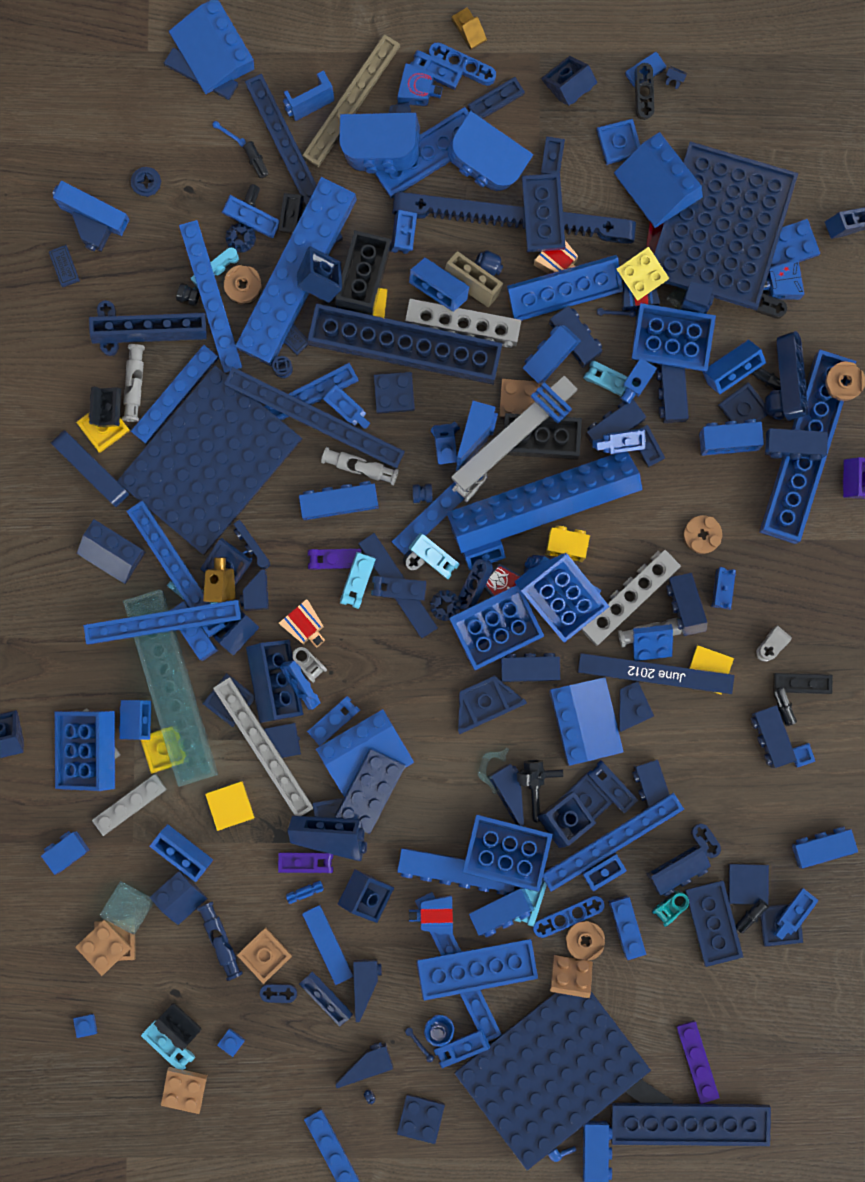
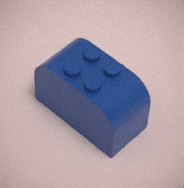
[448,111,534,191]
[340,113,420,173]

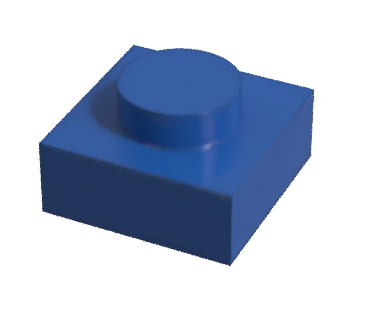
[73,1014,97,1038]
[217,1029,245,1057]

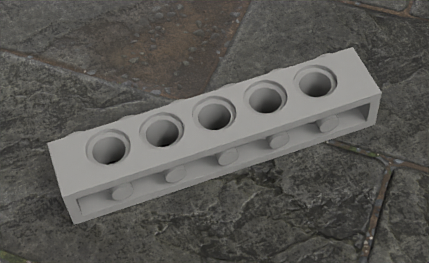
[405,299,521,348]
[581,550,681,646]

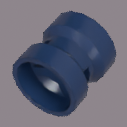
[273,356,293,379]
[412,483,433,503]

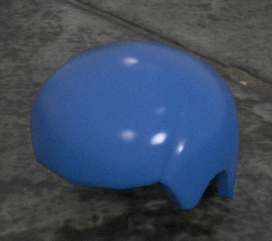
[424,1015,454,1047]

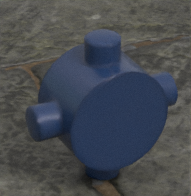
[364,1089,376,1104]

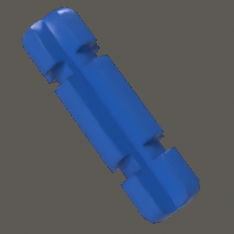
[286,881,324,904]

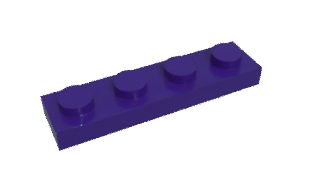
[676,1020,720,1104]

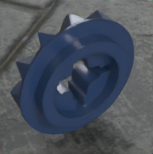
[131,167,161,197]
[225,222,256,253]
[430,590,460,621]

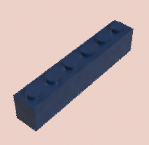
[89,313,207,344]

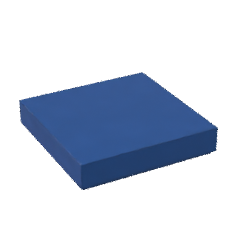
[596,118,641,165]

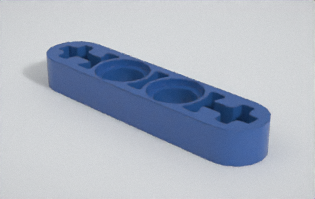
[429,43,496,86]
[533,895,604,938]

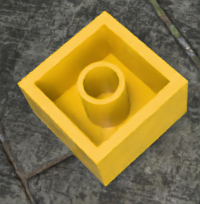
[545,526,590,562]

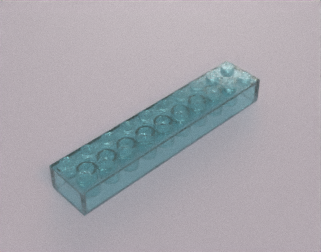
[123,589,218,787]

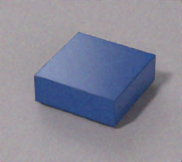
[793,743,815,768]

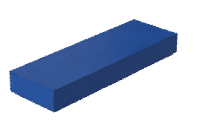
[221,195,280,238]

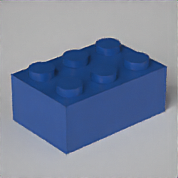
[699,419,764,456]

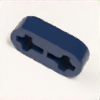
[691,824,721,858]
[260,983,298,1003]

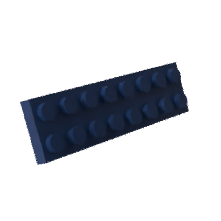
[611,1103,771,1146]

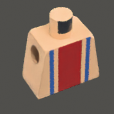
[534,241,578,274]
[279,599,325,648]

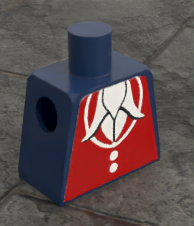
[483,564,521,597]

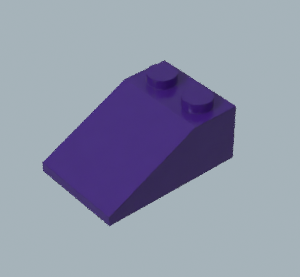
[843,457,865,499]

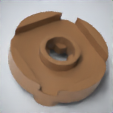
[224,265,262,305]
[825,362,865,401]
[683,515,722,554]
[566,920,605,961]

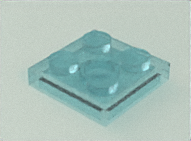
[100,881,154,935]

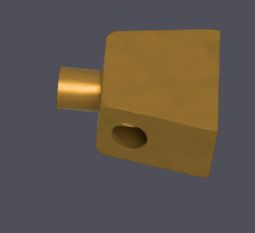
[203,557,235,602]

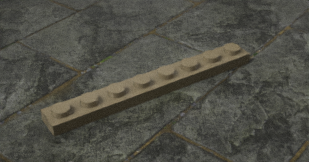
[302,34,400,168]

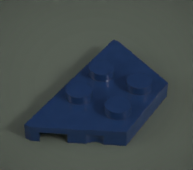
[458,676,527,735]

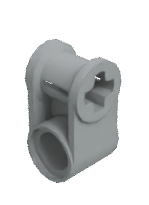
[452,473,487,503]
[756,625,792,662]
[293,647,327,683]

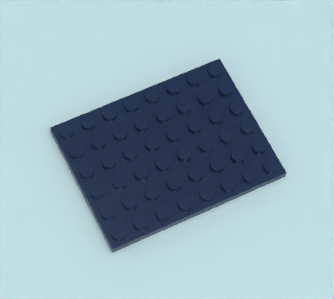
[654,142,798,311]
[117,366,302,555]
[454,992,651,1170]

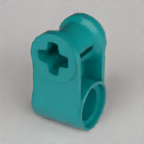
[652,891,689,927]

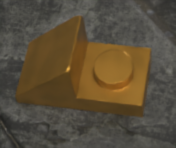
[451,7,487,50]

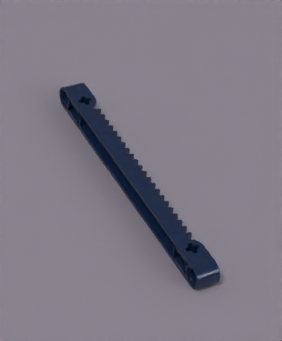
[392,192,636,244]

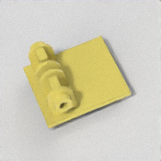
[617,247,669,301]

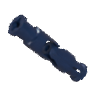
[196,901,243,981]

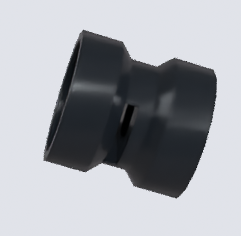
[176,283,200,307]

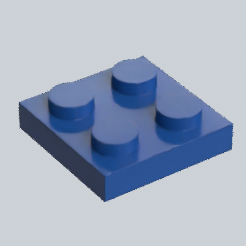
[633,624,673,661]

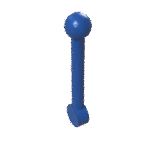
[212,121,246,147]

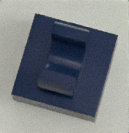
[666,66,687,89]

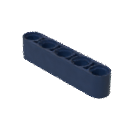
[777,331,808,421]
[51,430,130,507]

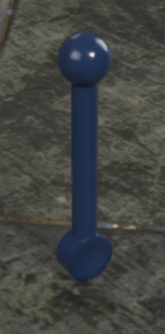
[597,308,636,317]
[405,1027,434,1062]

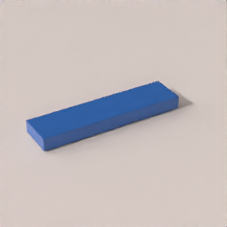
[302,905,353,985]

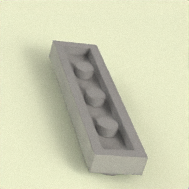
[92,774,167,836]

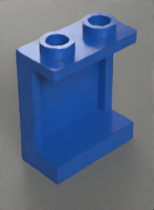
[283,70,334,121]

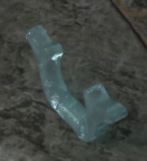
[478,748,509,794]

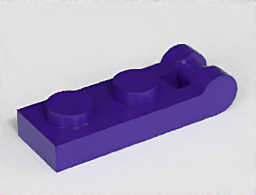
[308,549,361,570]
[278,852,333,873]

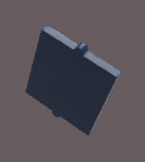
[264,723,301,758]

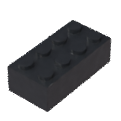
[336,230,391,316]
[504,413,582,460]

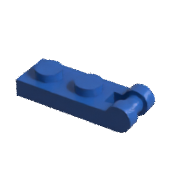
[410,50,463,90]
[307,696,360,746]
[433,1029,490,1068]

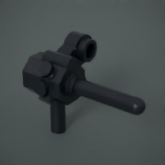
[517,759,563,823]

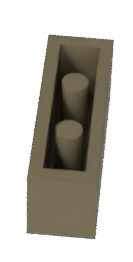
[445,251,503,307]

